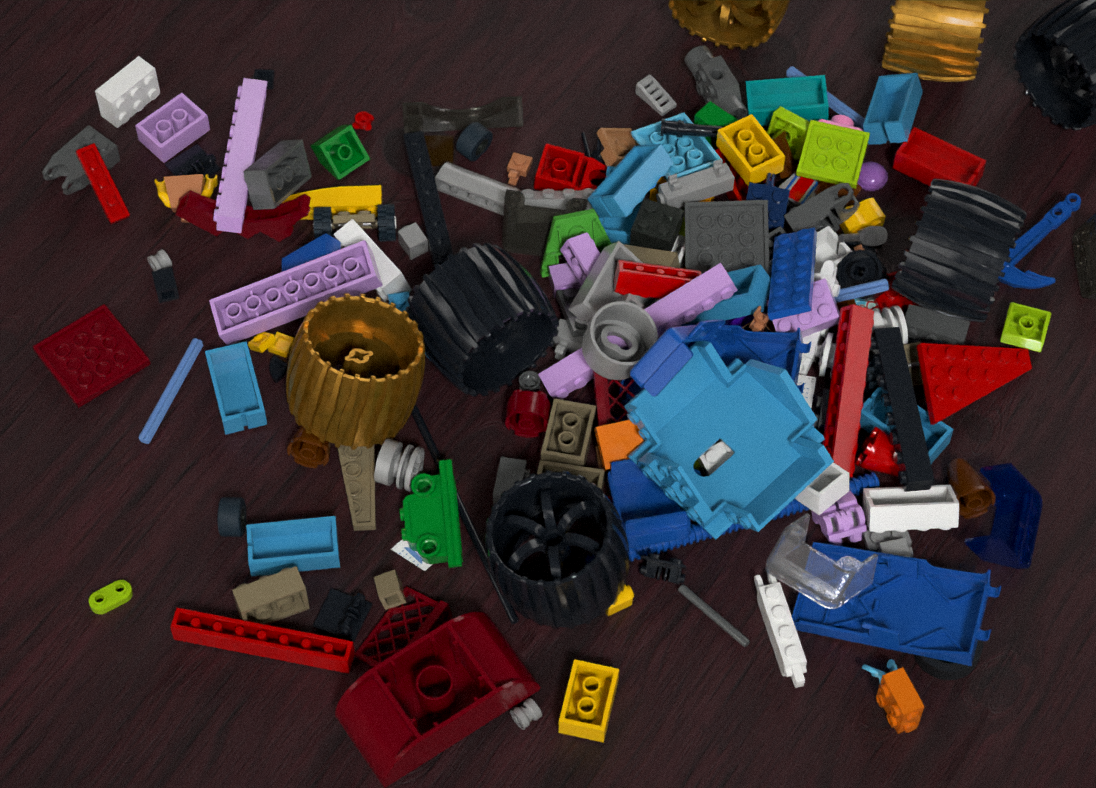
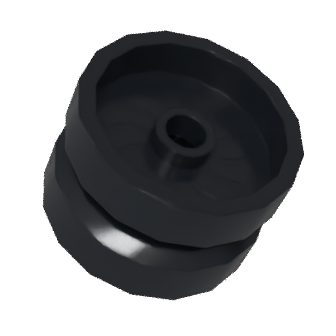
[837,250,889,302]

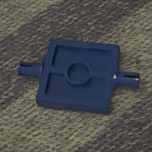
[746,173,790,229]

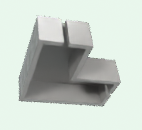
[568,241,660,326]

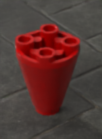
[855,426,899,477]

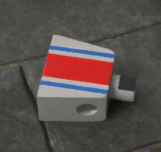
[778,172,818,210]

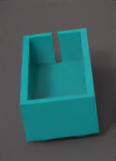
[746,75,829,126]

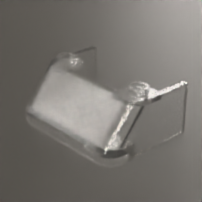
[765,513,878,609]

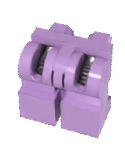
[811,491,867,546]

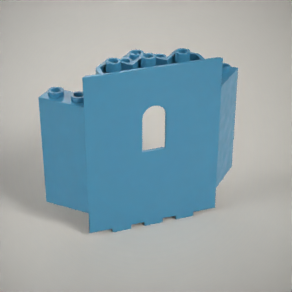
[624,340,834,540]

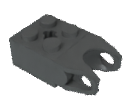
[42,125,120,195]
[784,183,860,232]

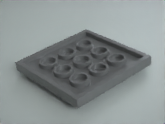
[685,200,770,277]

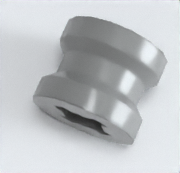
[147,249,172,271]

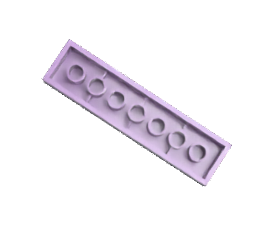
[209,240,383,346]

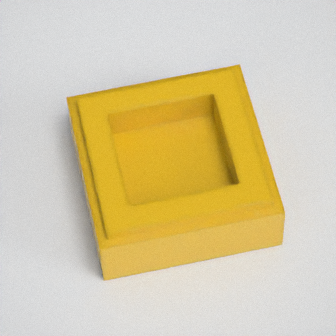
[247,332,277,353]
[268,332,295,358]

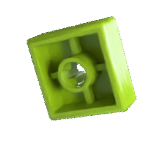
[767,106,810,160]
[1000,302,1051,352]

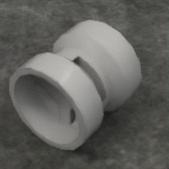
[510,698,542,730]

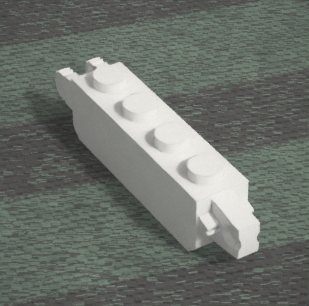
[799,260,841,375]
[754,572,807,688]

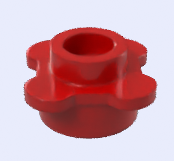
[352,111,374,131]

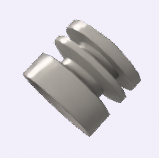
[374,438,425,492]

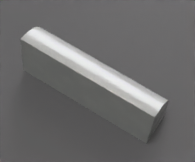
[435,162,522,217]

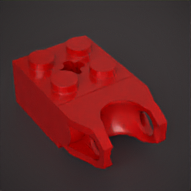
[534,143,607,191]

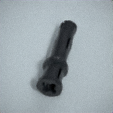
[660,118,722,138]

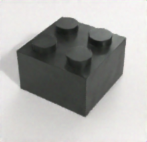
[630,198,684,251]

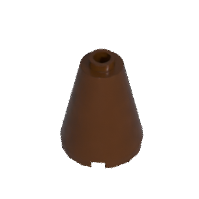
[287,425,331,468]
[946,458,996,519]

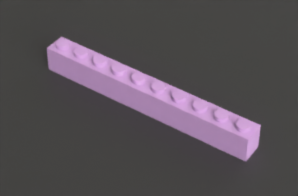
[213,78,267,233]
[538,263,738,400]

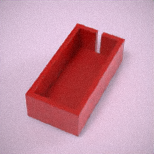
[893,127,986,186]

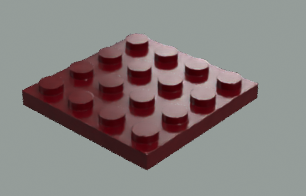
[32,304,151,408]

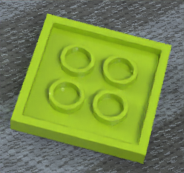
[796,120,870,189]

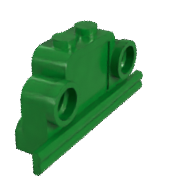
[400,459,463,568]

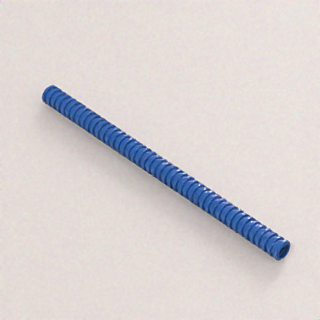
[585,471,880,564]

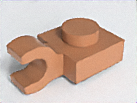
[507,152,533,186]
[749,306,769,332]

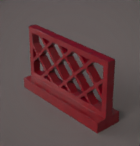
[593,371,645,441]
[355,586,452,667]

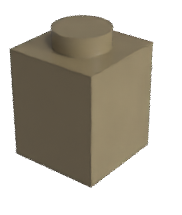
[374,570,406,610]

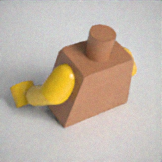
[154,174,218,223]

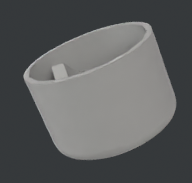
[582,301,658,380]

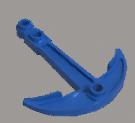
[998,193,1081,289]

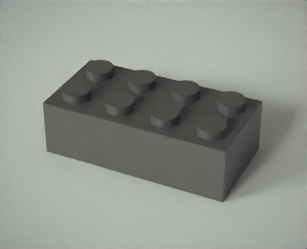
[243,139,312,210]

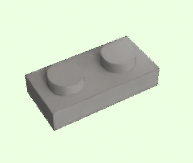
[862,530,912,552]

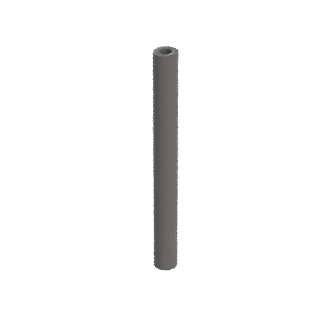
[678,584,750,648]

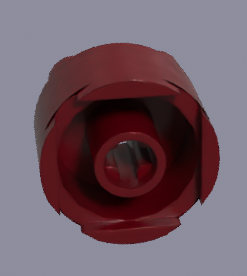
[505,389,551,438]

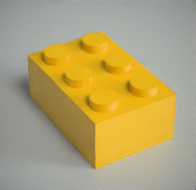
[716,114,785,186]
[559,659,619,742]

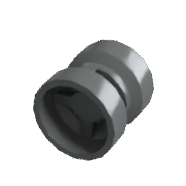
[519,371,540,392]

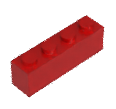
[613,260,702,299]

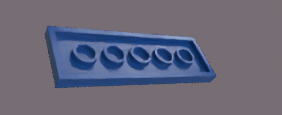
[767,227,817,320]

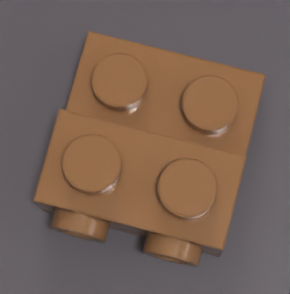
[597,128,639,167]

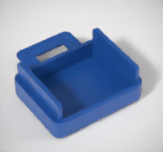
[630,319,726,397]
[607,459,702,548]

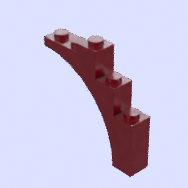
[175,190,311,242]

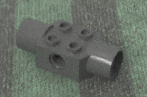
[685,46,748,120]

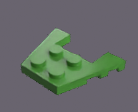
[540,209,612,278]

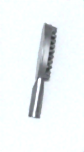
[839,226,888,246]

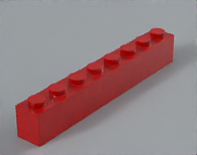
[823,304,874,478]
[170,608,355,674]

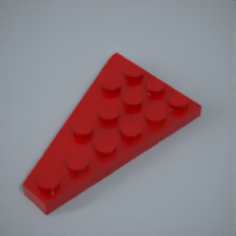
[917,343,1032,425]

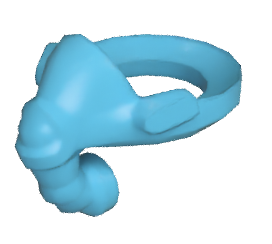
[862,659,898,683]

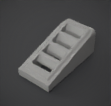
[636,75,677,116]

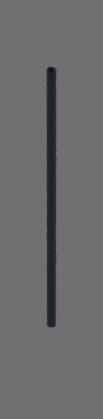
[411,404,519,624]

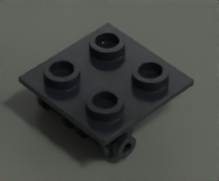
[165,144,221,179]
[640,553,687,584]
[313,589,373,642]

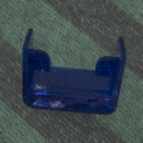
[965,463,1043,570]

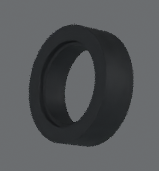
[913,640,983,680]

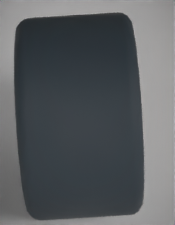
[456,122,493,161]
[217,497,246,537]

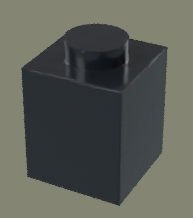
[152,267,180,303]

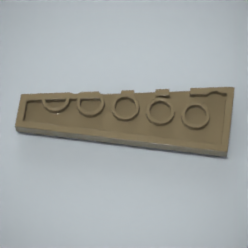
[337,445,376,531]

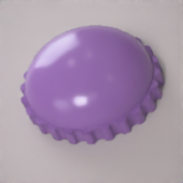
[858,162,888,191]

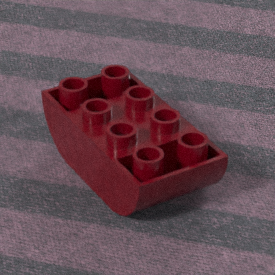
[335,612,540,788]

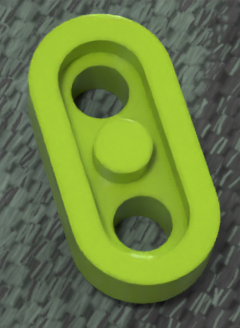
[89,580,133,614]

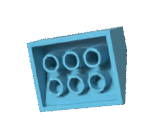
[631,113,723,182]

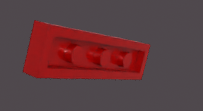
[75,143,130,225]

